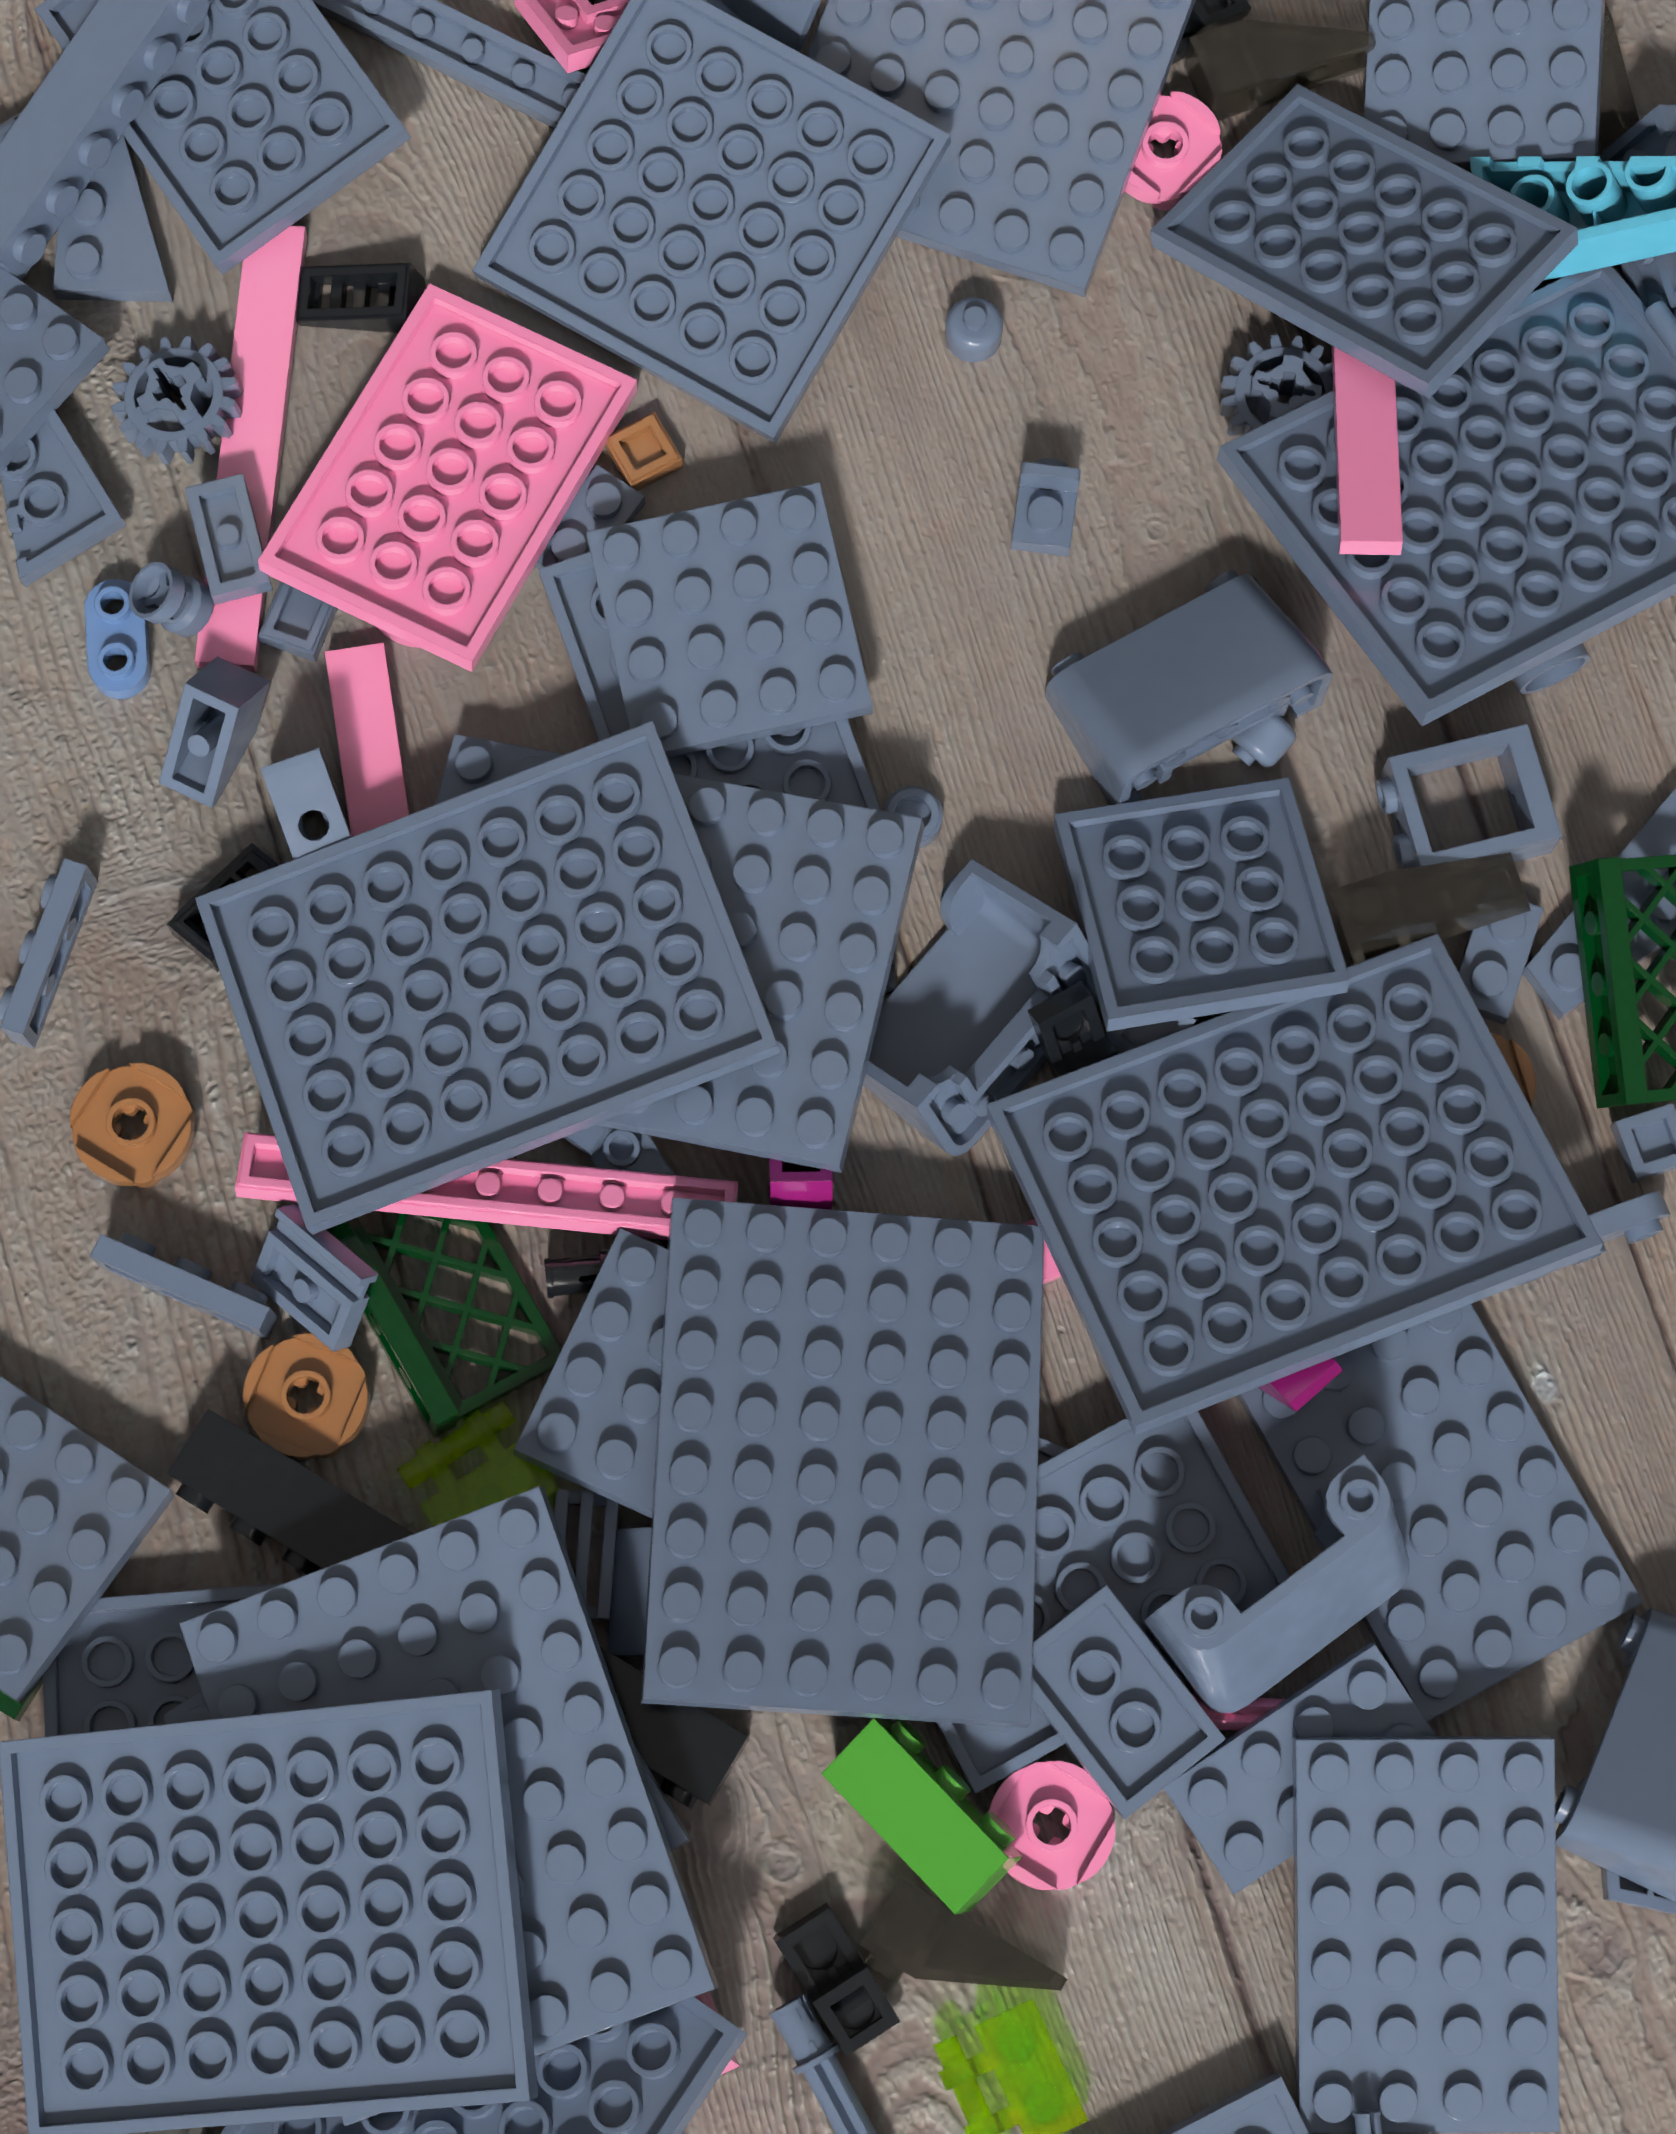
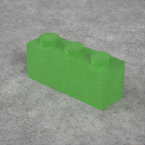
[821,1718,1023,1914]

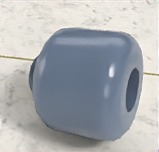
[944,297,1003,363]
[1231,715,1296,768]

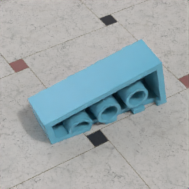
[1470,156,1676,281]

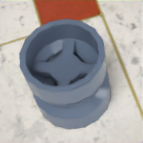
[129,561,214,638]

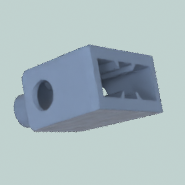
[260,748,352,860]

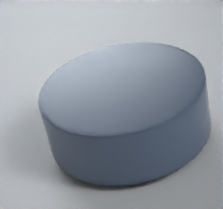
[883,786,943,849]

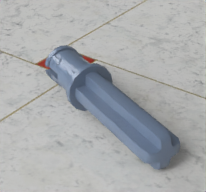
[769,1993,877,2134]

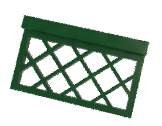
[1569,854,1676,1109]
[326,1213,562,1438]

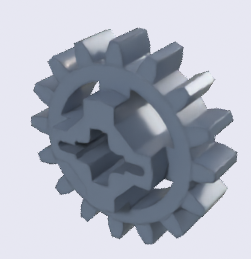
[1219,334,1333,437]
[111,336,243,465]

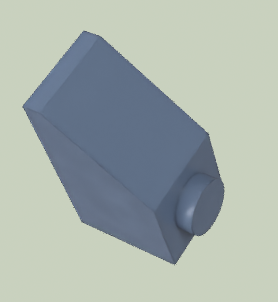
[159,656,270,808]

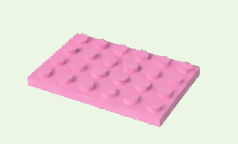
[258,283,637,672]

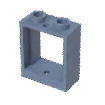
[1375,724,1562,887]

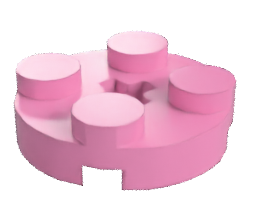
[1125,91,1222,211]
[989,1761,1115,1890]

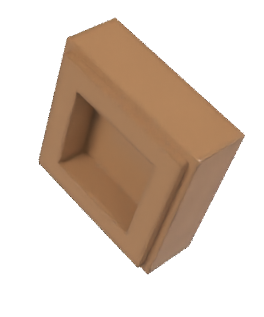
[605,412,683,491]

